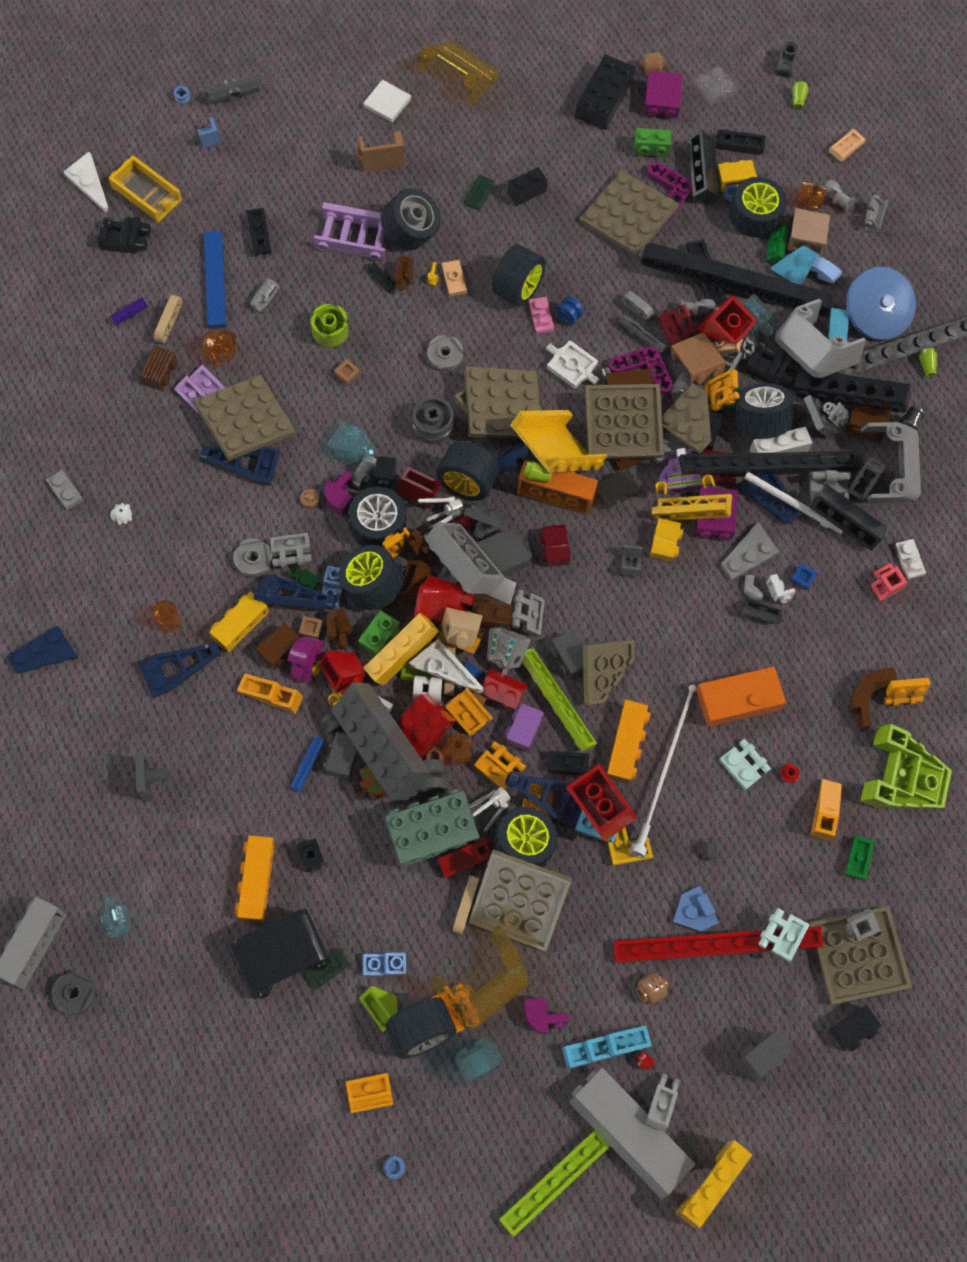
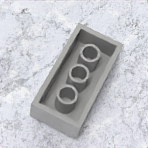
[425,522,505,594]
[0,897,67,990]

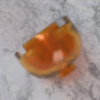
[201,328,238,366]

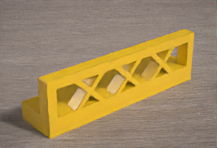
[652,494,732,521]

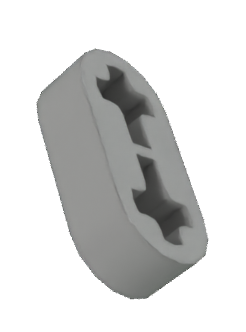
[622,291,653,321]

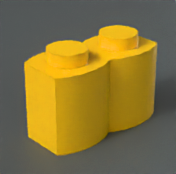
[649,518,683,562]

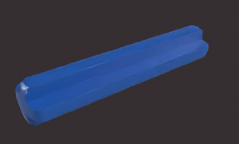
[290,736,324,792]

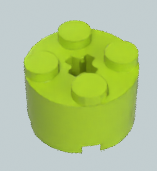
[311,304,348,348]

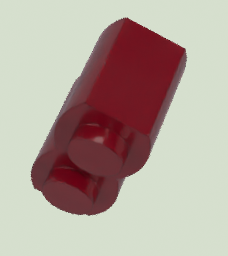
[539,524,570,567]

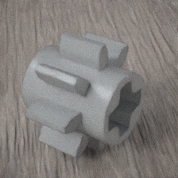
[733,337,755,360]

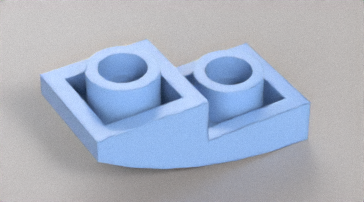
[810,256,842,283]
[322,566,343,609]
[362,953,406,976]

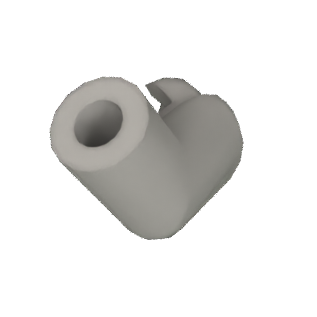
[744,575,763,601]

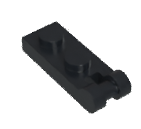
[715,129,766,154]
[246,208,272,256]

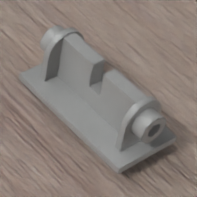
[863,195,888,232]
[823,402,850,429]

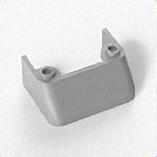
[775,299,866,378]
[861,422,921,502]

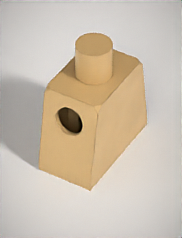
[441,607,482,648]

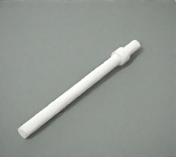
[744,472,843,534]

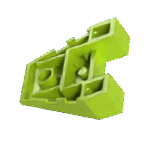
[860,724,952,808]

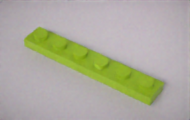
[522,648,597,751]
[499,1130,610,1237]

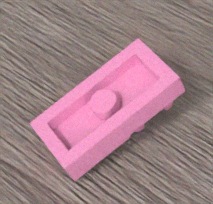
[529,297,554,334]

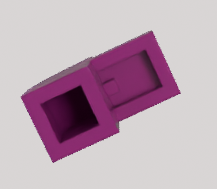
[325,470,353,518]
[288,636,323,683]
[523,998,569,1034]

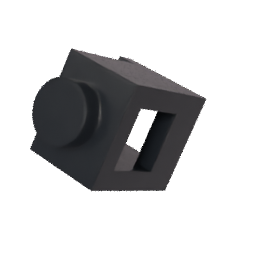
[296,838,325,873]

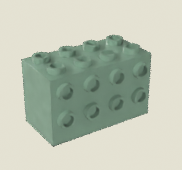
[385,789,480,868]

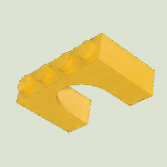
[676,1140,752,1228]

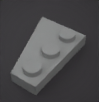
[721,522,779,581]

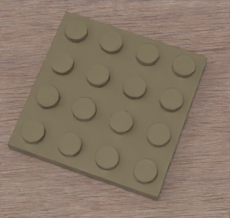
[580,170,679,257]
[464,366,540,440]
[194,375,296,461]
[585,384,664,459]
[468,850,572,952]
[809,906,912,1006]

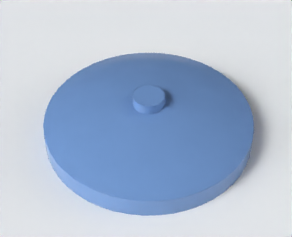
[846,267,916,341]

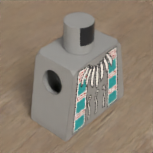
[487,627,531,675]

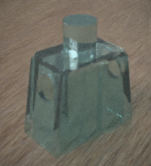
[743,294,775,337]
[325,419,374,463]

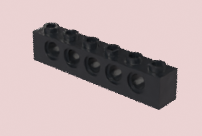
[794,368,911,413]

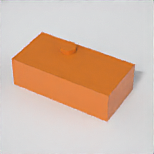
[517,459,598,515]
[696,667,786,727]

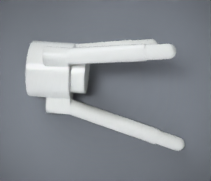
[418,496,463,527]
[469,787,510,833]

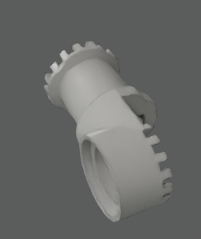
[821,180,855,212]
[678,299,715,318]

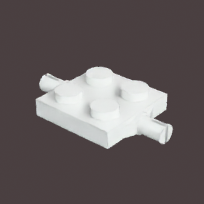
[546,340,599,389]

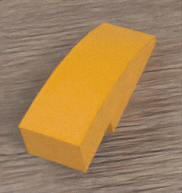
[237,674,303,714]

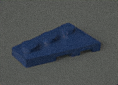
[739,472,803,525]
[6,626,79,674]

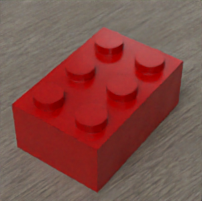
[396,694,456,759]
[566,764,638,842]

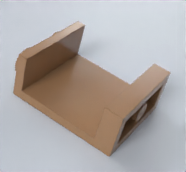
[356,131,404,172]
[787,208,830,257]
[671,332,725,385]

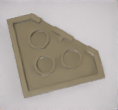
[662,383,712,454]
[583,639,635,705]

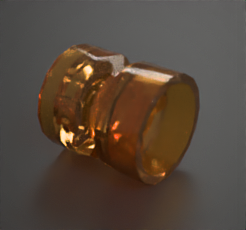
[797,180,827,209]
[152,600,181,633]

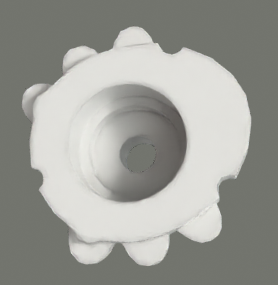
[110,503,132,525]

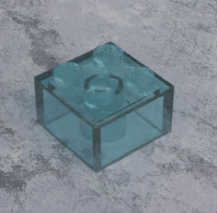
[453,1037,504,1086]

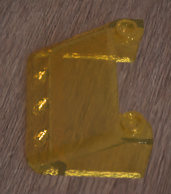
[417,40,499,107]

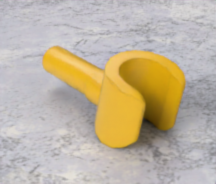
[427,262,439,286]

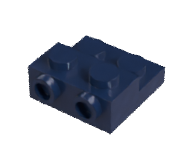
[496,442,532,474]

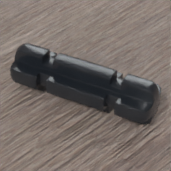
[367,261,394,292]

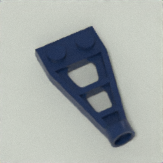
[200,446,280,486]
[253,574,337,610]
[138,641,221,698]
[504,771,582,830]

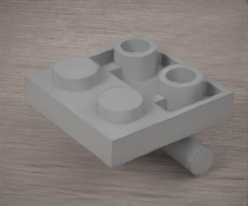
[808,470,851,505]

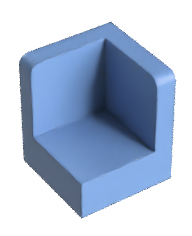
[197,117,220,148]

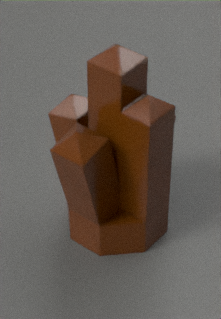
[392,256,414,292]
[408,530,436,563]
[325,609,353,650]

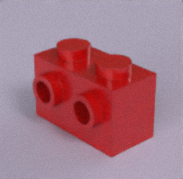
[480,669,528,710]

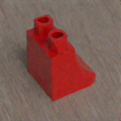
[696,295,755,344]
[414,575,475,623]

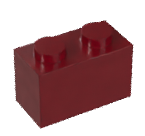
[396,466,442,509]

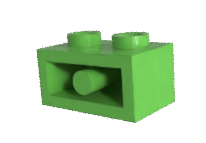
[634,128,671,157]
[358,610,401,657]

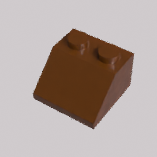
[473,594,514,630]

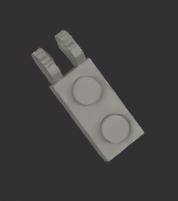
[645,1074,680,1132]

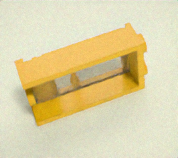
[109,156,182,223]

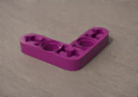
[647,162,692,221]
[608,346,673,395]

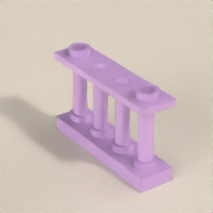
[314,202,385,261]

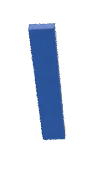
[204,230,227,329]

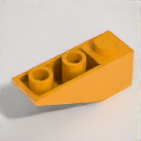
[810,779,842,841]

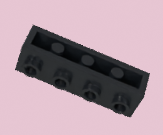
[688,130,720,205]
[810,484,887,551]

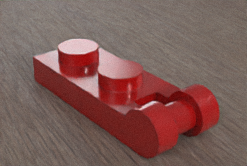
[437,837,492,878]

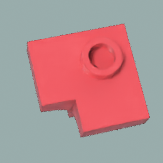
[870,563,908,602]

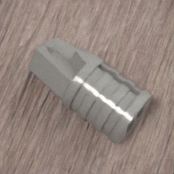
[250,279,280,312]
[352,454,377,490]

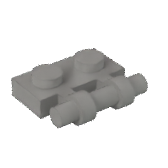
[270,533,312,568]
[511,589,545,636]

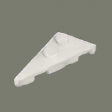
[63,152,108,212]
[409,639,484,693]

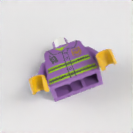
[655,448,715,494]

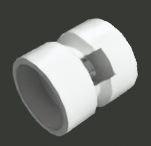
[413,676,442,703]

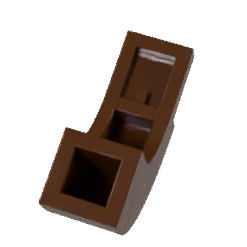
[849,668,897,731]

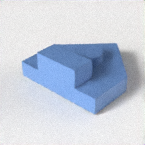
[673,886,719,932]

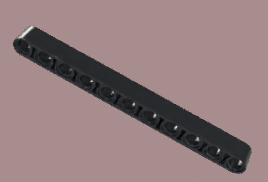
[641,243,833,316]

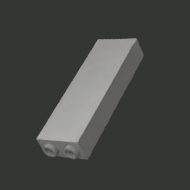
[569,1068,695,1200]

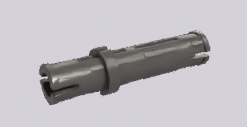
[618,314,668,356]

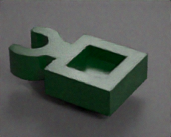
[285,564,321,590]

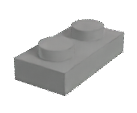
[46,470,83,510]

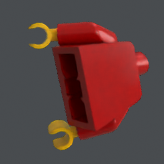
[312,650,368,707]

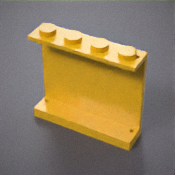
[510,410,607,473]

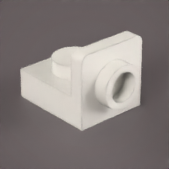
[766,574,795,604]

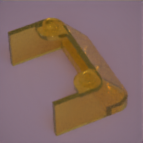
[429,925,529,1030]

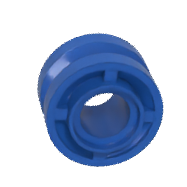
[555,296,584,325]

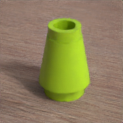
[792,81,809,109]
[919,348,937,377]
[523,461,552,483]

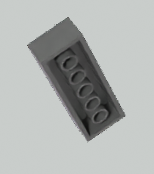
[331,683,430,801]

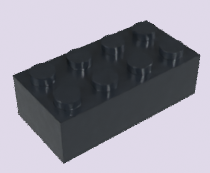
[575,54,636,130]

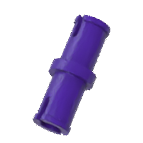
[111,297,148,326]

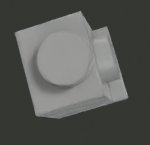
[845,908,881,941]

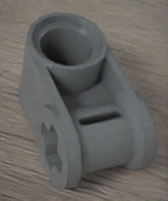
[775,41,798,77]
[900,406,926,431]

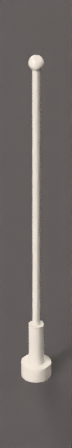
[629,685,696,858]

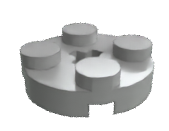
[427,335,463,372]
[233,538,273,577]

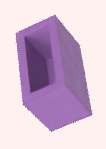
[504,703,544,752]

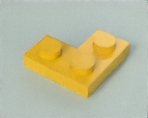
[607,827,653,866]

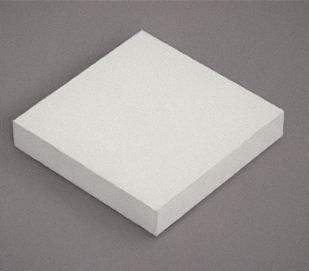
[363,80,411,123]

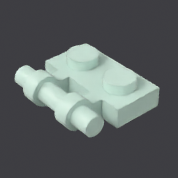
[719,739,771,790]
[758,908,810,962]

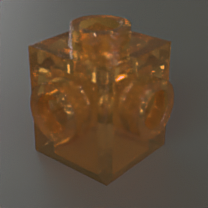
[443,733,473,766]

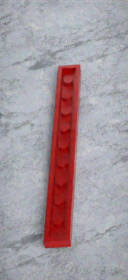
[613,926,824,963]

